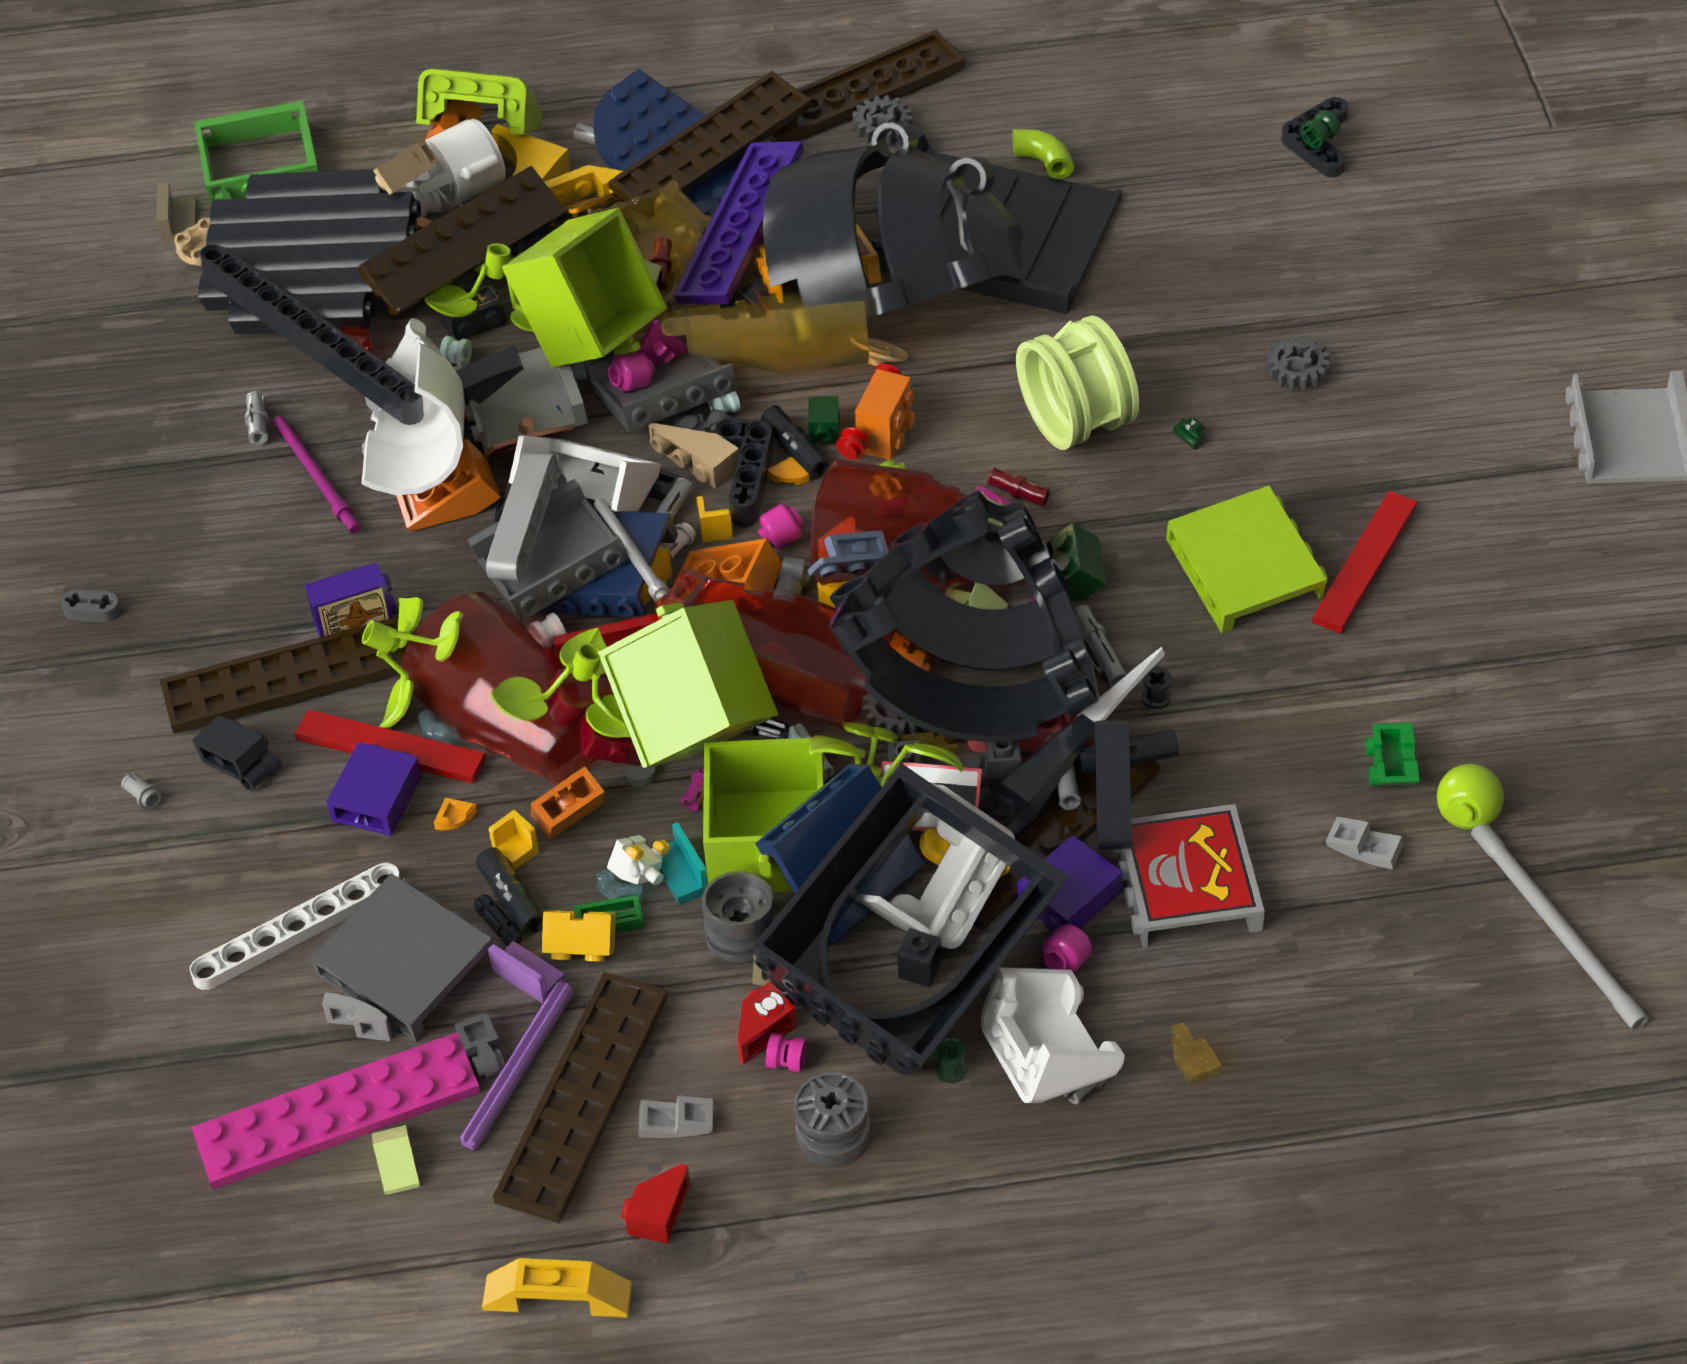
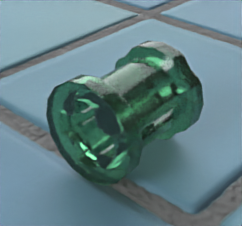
[935,1038,967,1084]

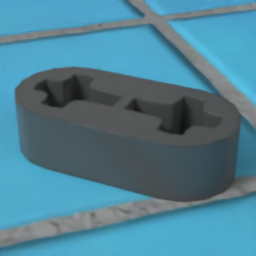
[60,589,121,622]

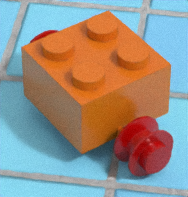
[836,363,915,460]

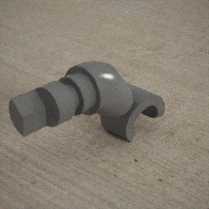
[764,556,812,619]

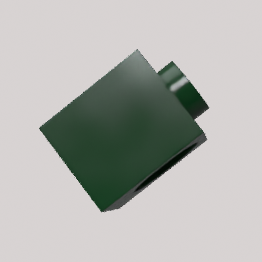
[808,396,840,443]

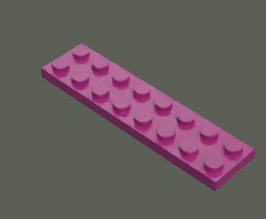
[191,1032,480,1190]

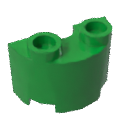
[1365,722,1420,786]

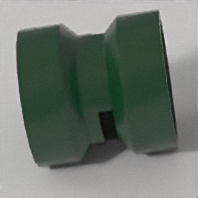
[1301,110,1340,149]

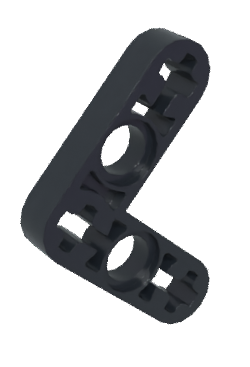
[1281,97,1349,177]

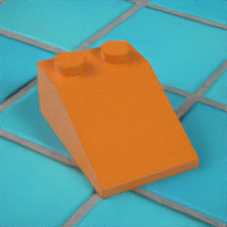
[396,439,501,531]
[670,538,782,612]

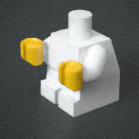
[607,835,670,886]

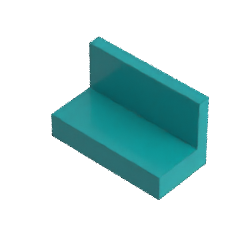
[659,822,708,906]

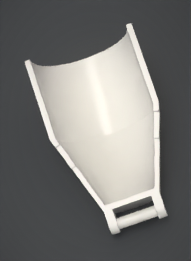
[362,318,465,495]

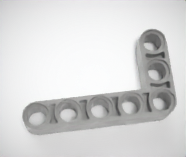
[486,452,567,581]

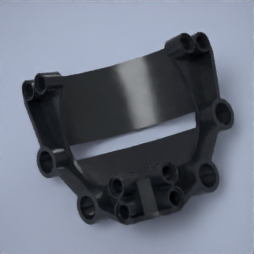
[763,121,1024,342]
[829,489,1102,742]

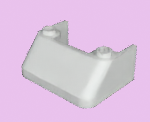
[509,435,661,512]
[855,784,1015,948]

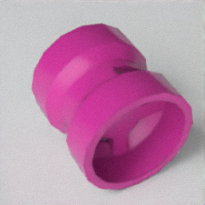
[765,1033,807,1073]

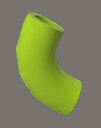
[1012,129,1074,179]

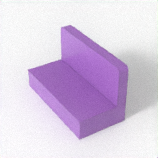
[488,941,566,1004]

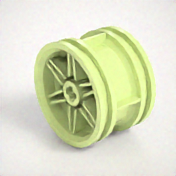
[1016,315,1139,450]

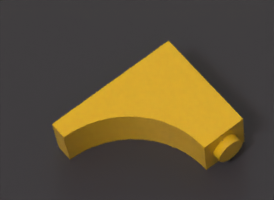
[491,124,571,182]

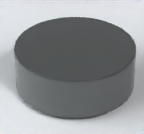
[624,764,657,787]

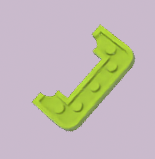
[416,68,542,135]

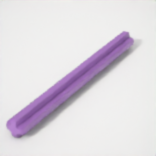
[460,981,573,1150]

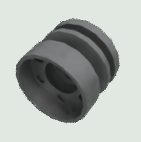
[702,871,774,963]
[794,1072,870,1167]

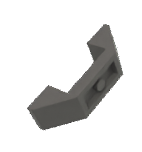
[887,740,1021,786]

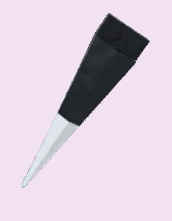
[978,647,1165,837]

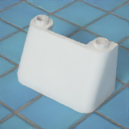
[981,968,1125,1103]

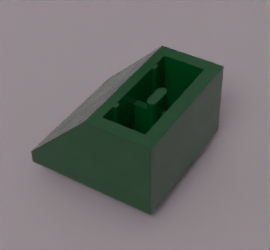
[1045,522,1106,602]

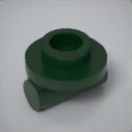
[1173,416,1207,449]

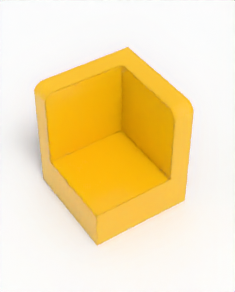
[697,496,733,543]
[489,810,539,870]

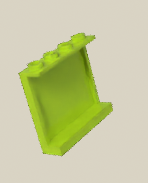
[1166,486,1328,634]

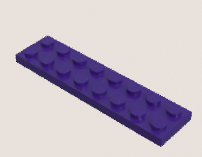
[673,141,804,305]

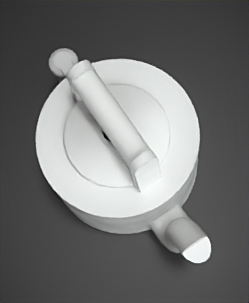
[402,119,506,206]

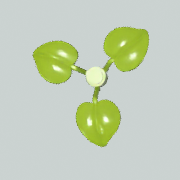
[425,243,533,332]
[362,597,463,728]
[491,628,631,738]
[809,722,963,787]

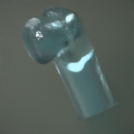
[418,710,457,744]
[596,870,643,899]

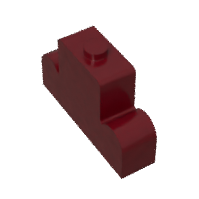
[547,669,642,766]

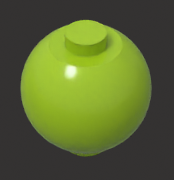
[1437,764,1504,830]

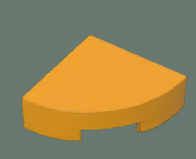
[767,457,810,485]
[434,797,477,830]

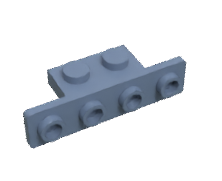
[807,531,889,579]

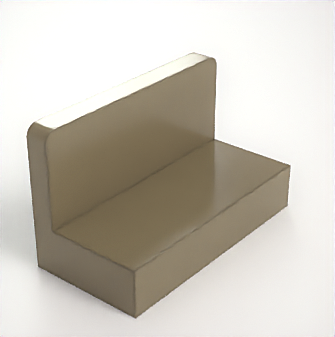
[157,182,196,242]

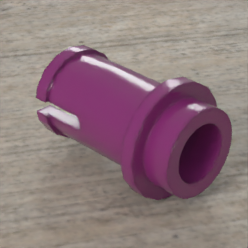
[680,768,704,811]

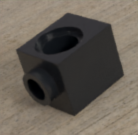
[897,928,942,987]

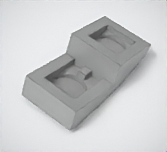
[1326,817,1404,870]
[322,992,392,1041]
[638,1095,713,1138]

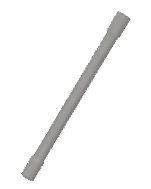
[1471,824,1649,1031]

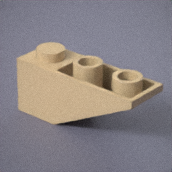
[373,139,440,195]
[649,423,739,489]

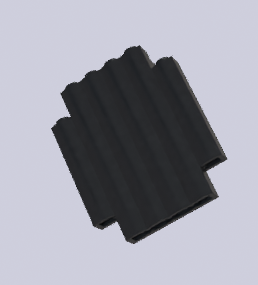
[198,169,422,334]

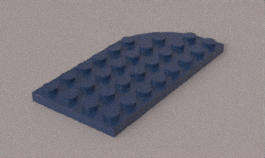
[593,68,746,236]

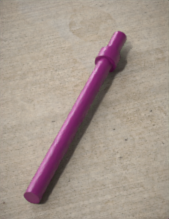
[274,416,361,534]

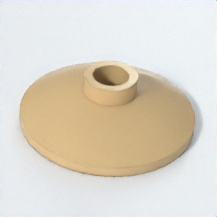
[851,337,908,366]

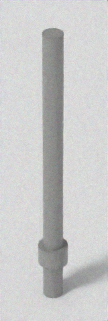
[594,498,676,606]

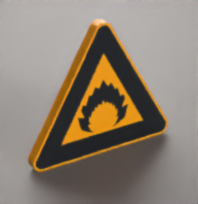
[563,193,612,219]

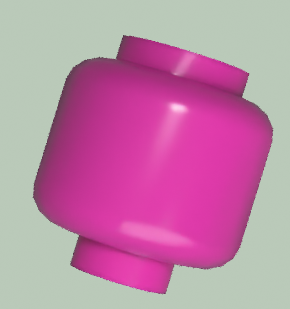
[608,351,655,393]
[757,504,805,550]
[1041,924,1092,973]

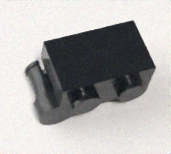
[192,715,282,792]

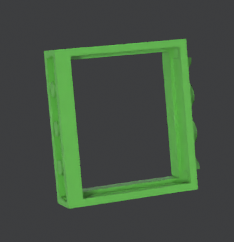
[194,101,318,206]

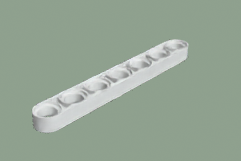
[189,863,401,990]

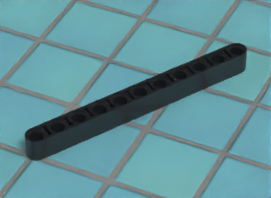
[200,244,424,425]

